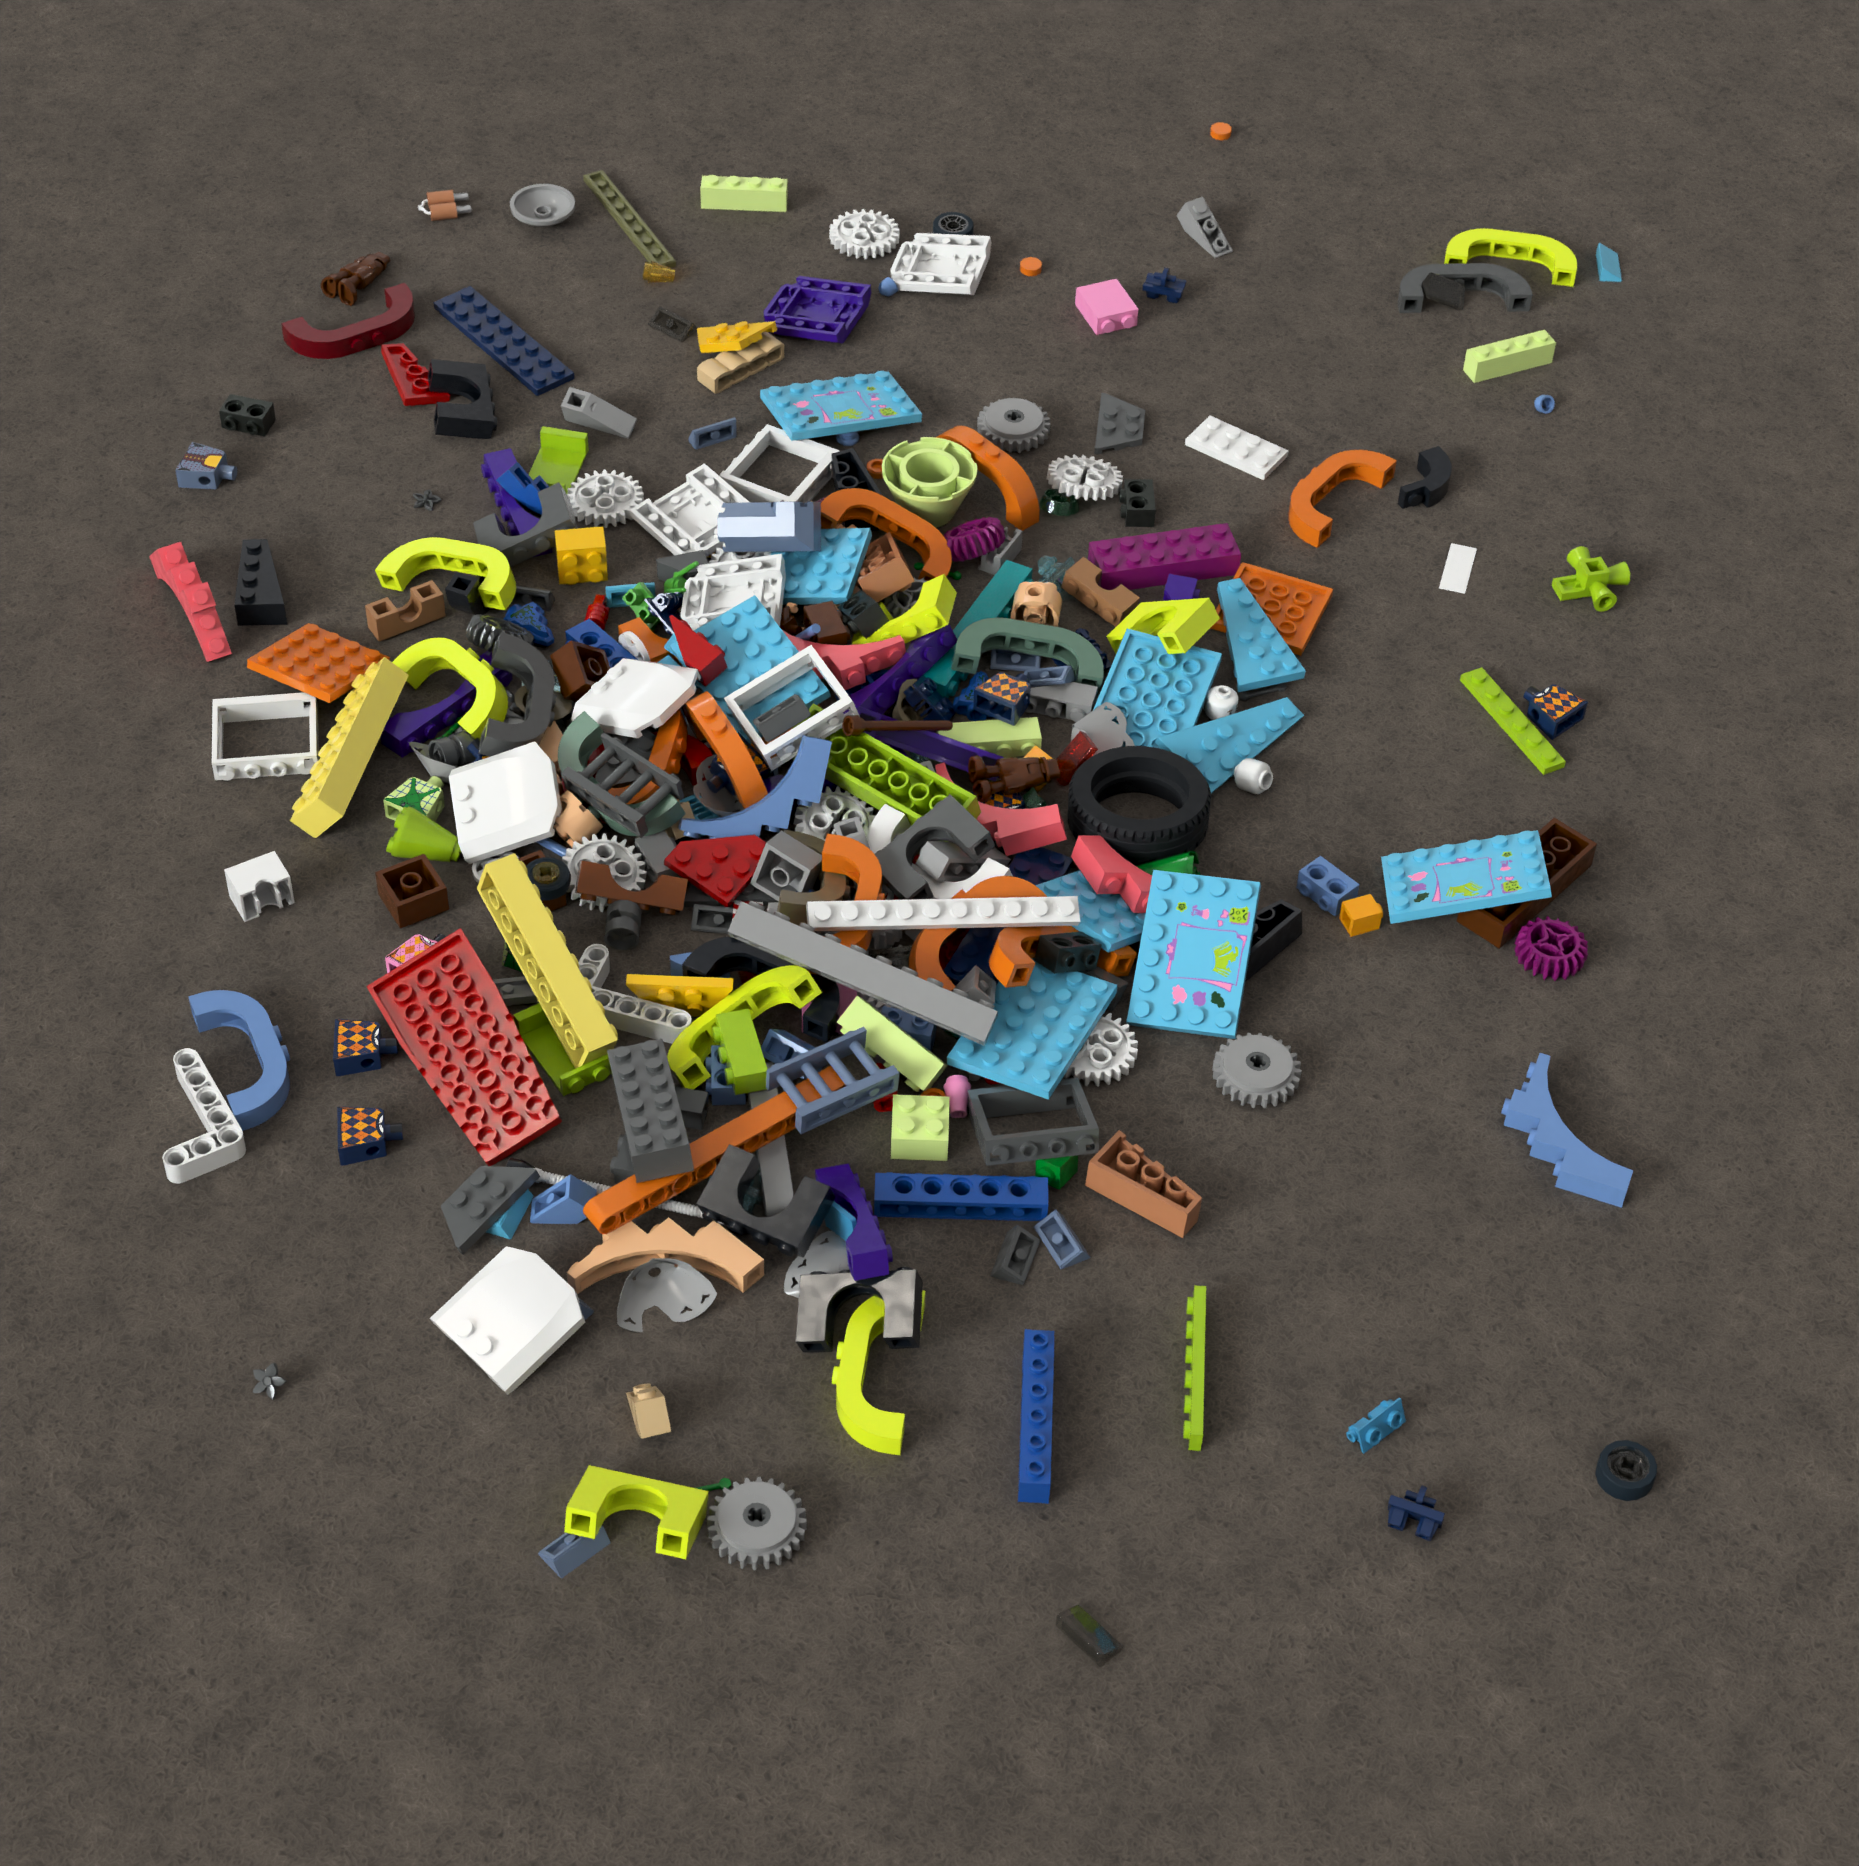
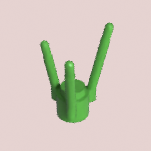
[664,561,699,595]

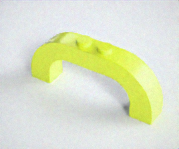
[1444,229,1577,287]
[375,537,516,611]
[392,638,508,740]
[667,965,822,1089]
[832,1290,926,1455]

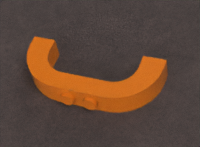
[936,426,1039,531]
[1288,450,1397,548]
[821,488,952,581]
[683,691,768,809]
[600,709,688,824]
[796,834,885,974]
[909,876,1047,991]
[989,926,1137,988]

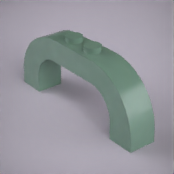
[951,617,1104,695]
[558,711,686,836]

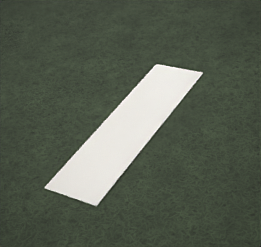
[1439,543,1477,594]

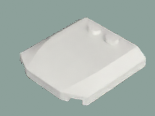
[890,233,991,295]
[630,463,750,556]
[680,554,786,631]
[571,658,701,738]
[449,741,562,864]
[430,1246,585,1395]

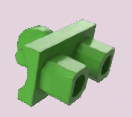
[623,582,661,631]

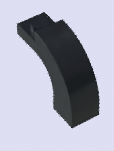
[1398,446,1452,509]
[445,572,490,615]

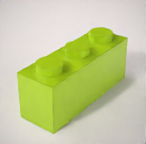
[712,1009,767,1095]

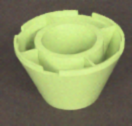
[882,437,977,527]

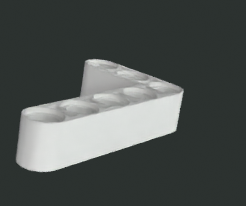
[578,944,692,1044]
[163,1048,246,1183]

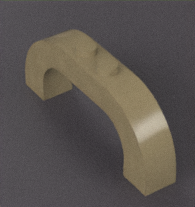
[777,830,850,926]

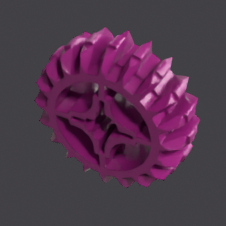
[943,517,1006,562]
[1515,916,1588,981]

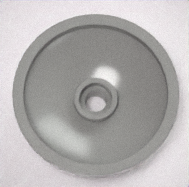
[510,184,575,227]

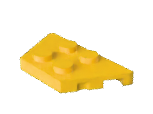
[697,321,777,353]
[626,974,734,1017]

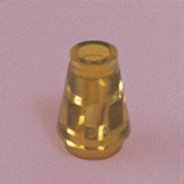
[643,261,675,283]

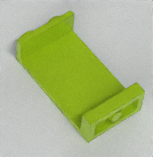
[528,426,589,494]
[514,1003,611,1096]

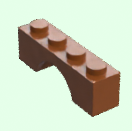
[575,861,688,915]

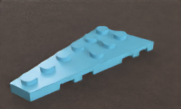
[1217,578,1306,693]
[1155,697,1304,794]

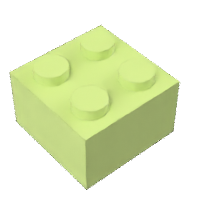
[891,1095,950,1161]

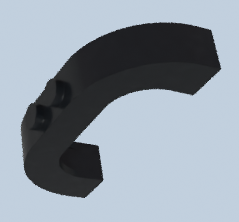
[682,936,840,1043]

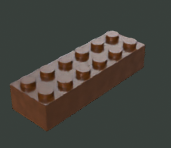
[1457,818,1597,949]

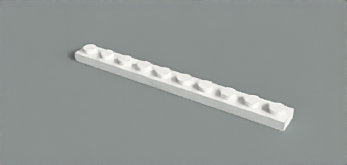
[806,896,1080,931]

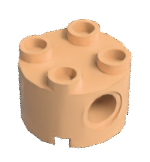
[1010,581,1062,627]
[553,790,603,848]

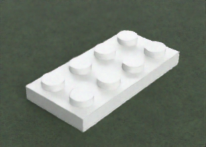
[1185,416,1288,480]

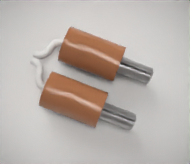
[418,190,472,221]

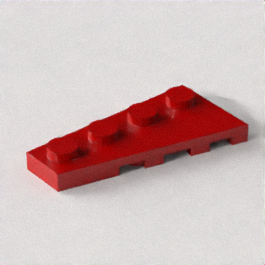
[381,343,450,406]

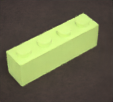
[700,175,788,212]
[1463,330,1556,383]
[937,717,1042,758]
[837,996,948,1092]

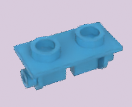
[1346,1398,1406,1454]

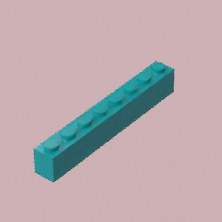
[924,560,1034,698]

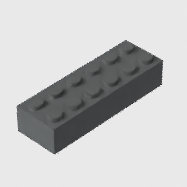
[607,1039,694,1183]

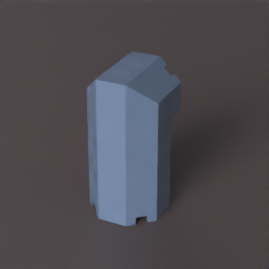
[717,502,821,552]

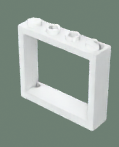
[720,424,839,503]
[724,645,860,771]
[212,692,319,781]

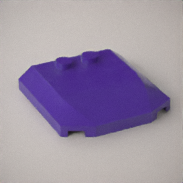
[764,276,872,344]

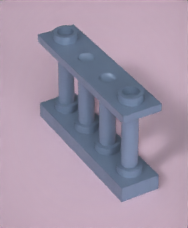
[766,1027,899,1134]

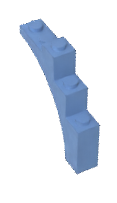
[678,735,832,839]
[1501,1053,1633,1208]

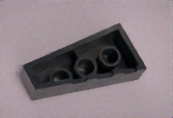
[831,448,883,532]
[234,539,287,626]
[1245,899,1302,982]

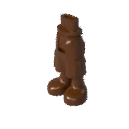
[321,252,391,306]
[968,755,1060,802]

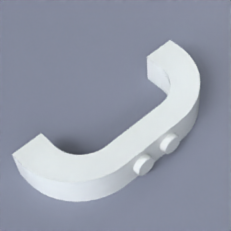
[868,804,1013,899]

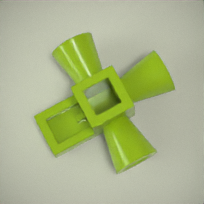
[1552,546,1630,612]

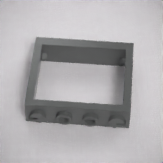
[967,1078,1099,1166]

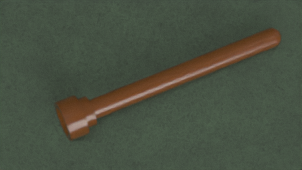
[842,715,953,736]

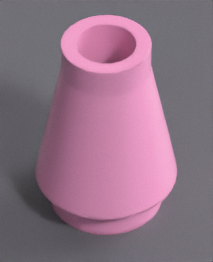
[943,1075,971,1118]

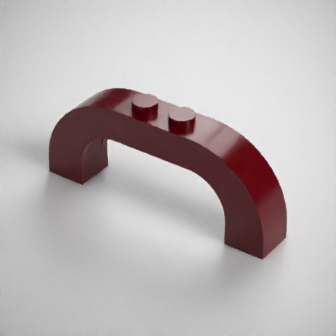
[281,283,415,359]

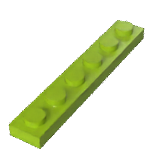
[1460,667,1566,775]
[1183,1285,1206,1451]

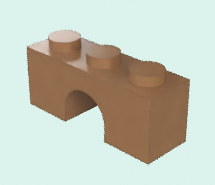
[1061,557,1140,626]
[365,580,446,642]

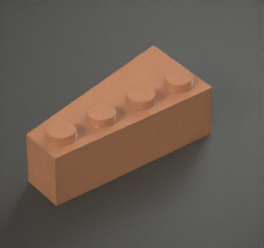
[858,532,915,602]
[1085,1130,1202,1238]

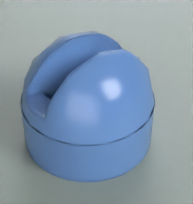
[878,277,898,297]
[1534,395,1555,414]

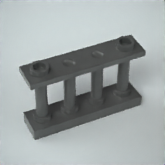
[561,733,684,838]

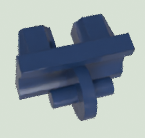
[1142,267,1187,303]
[1388,1485,1445,1541]

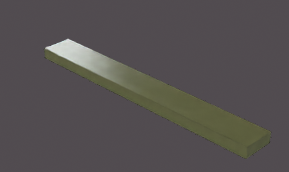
[583,170,676,272]

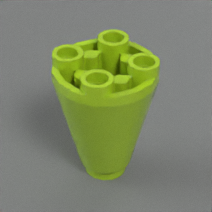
[386,806,461,862]

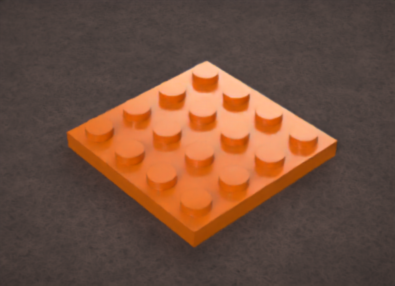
[1210,562,1333,656]
[247,623,390,703]

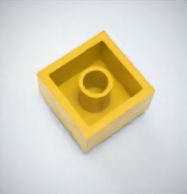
[555,526,608,585]

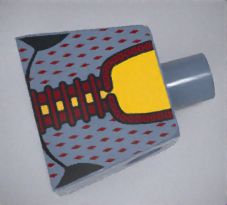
[176,442,237,489]

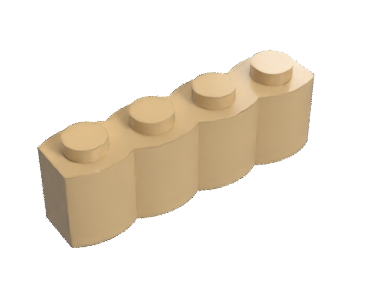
[697,332,784,394]

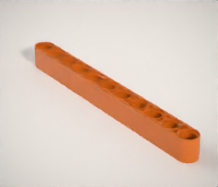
[583,1066,846,1234]

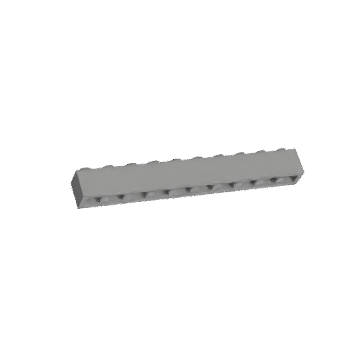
[728,901,998,1046]

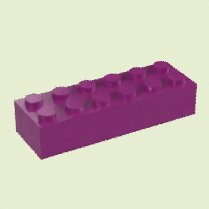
[1088,523,1241,590]

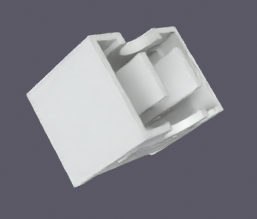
[224,851,295,922]

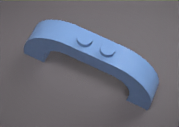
[188,990,290,1131]

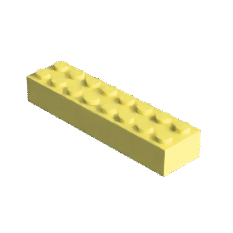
[290,657,409,838]
[477,853,618,1069]

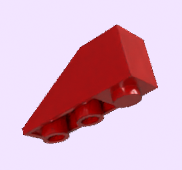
[669,615,727,687]

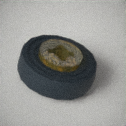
[526,857,571,900]

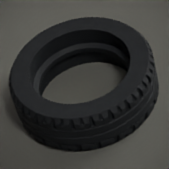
[1067,746,1211,866]

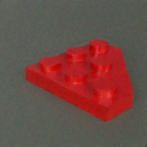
[664,835,766,907]

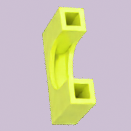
[851,574,957,645]
[1106,598,1220,654]
[564,1465,709,1559]

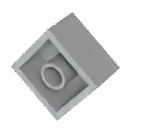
[750,830,822,902]

